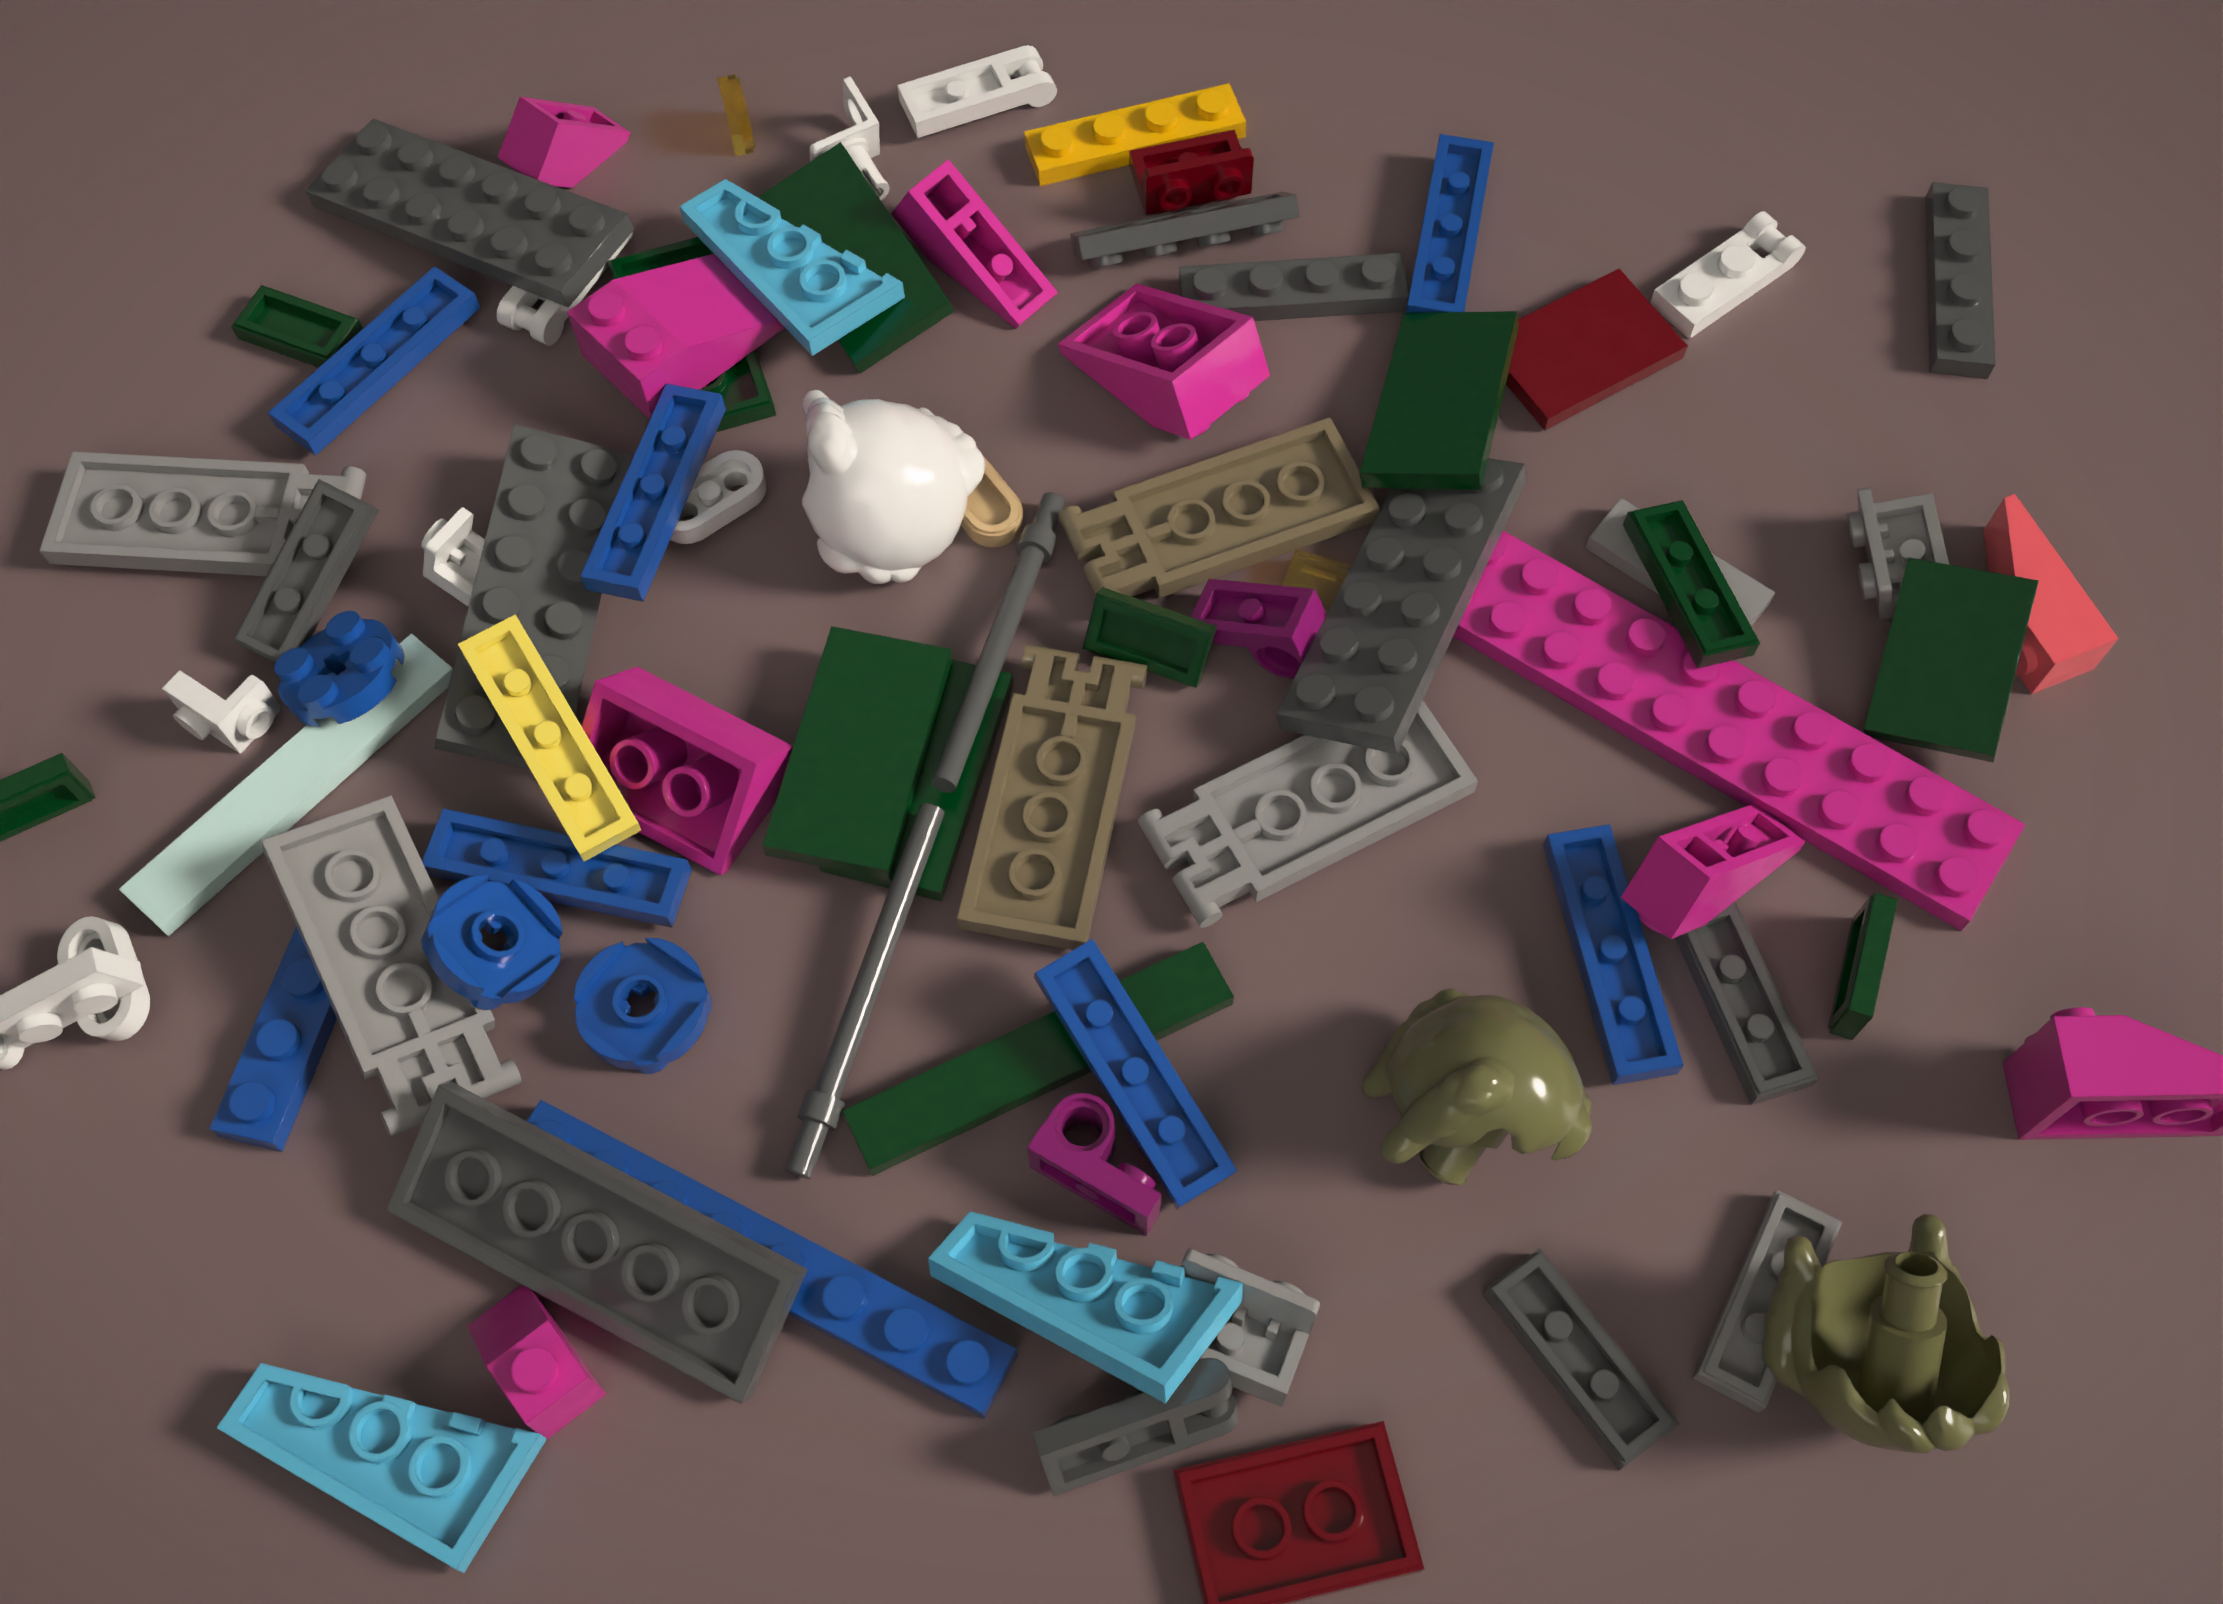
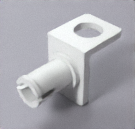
[809,76,890,201]

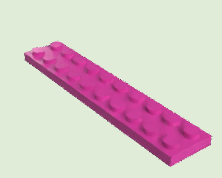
[1453,531,2026,931]

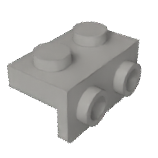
[1847,487,1949,621]
[1181,1249,1320,1407]

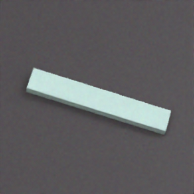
[119,633,453,936]

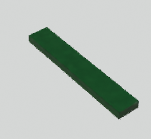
[843,942,1234,1176]

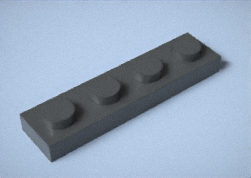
[1925,182,1996,379]
[1070,192,1300,267]
[1179,253,1409,321]

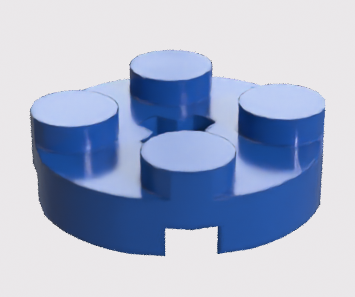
[274,611,405,727]
[421,875,563,1010]
[573,938,712,1074]

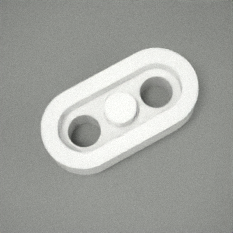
[670,450,767,544]
[57,916,150,1041]

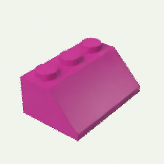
[582,666,793,876]

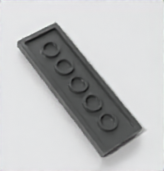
[305,118,634,308]
[434,424,632,769]
[1276,458,1527,754]
[386,1082,808,1404]

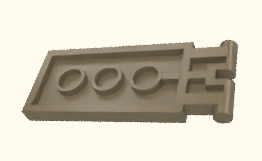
[1058,417,1380,598]
[957,644,1147,950]

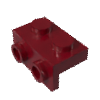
[1129,129,1254,215]

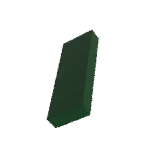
[1623,500,1760,668]

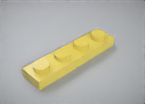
[458,614,641,862]

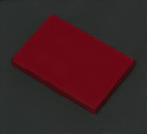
[1506,268,1688,431]
[1173,1421,1424,1604]

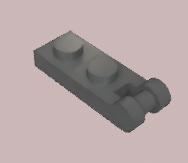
[1032,1358,1239,1496]

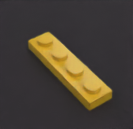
[1024,83,1246,186]

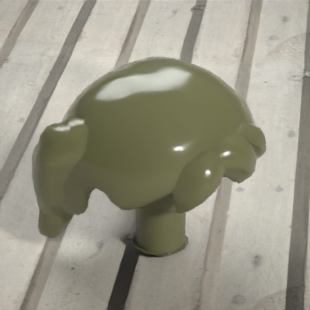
[1361,989,1592,1186]
[1762,1214,2010,1454]

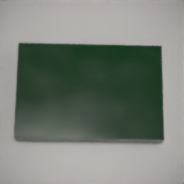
[1863,557,2039,763]

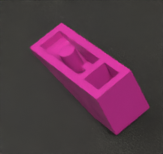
[891,159,1058,329]
[1621,804,1805,939]

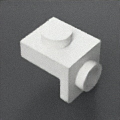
[421,507,485,606]
[162,670,281,754]

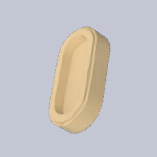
[960,457,1023,548]

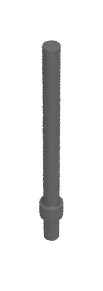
[931,492,1065,793]
[785,803,945,1179]

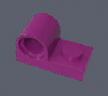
[1190,579,1327,679]
[1027,1093,1162,1236]

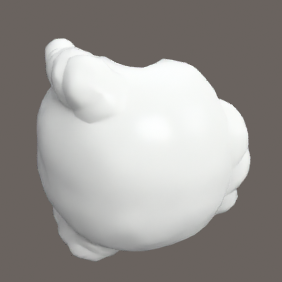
[802,390,986,584]

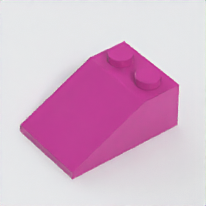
[567,254,785,419]
[1058,283,1270,440]
[2003,1007,2223,1140]

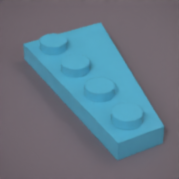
[679,179,905,356]
[928,1211,1243,1404]
[217,1363,547,1573]

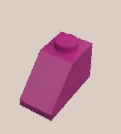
[498,96,631,188]
[467,1285,606,1440]

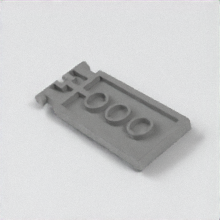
[39,451,367,576]
[1138,701,1478,928]
[262,795,522,1137]

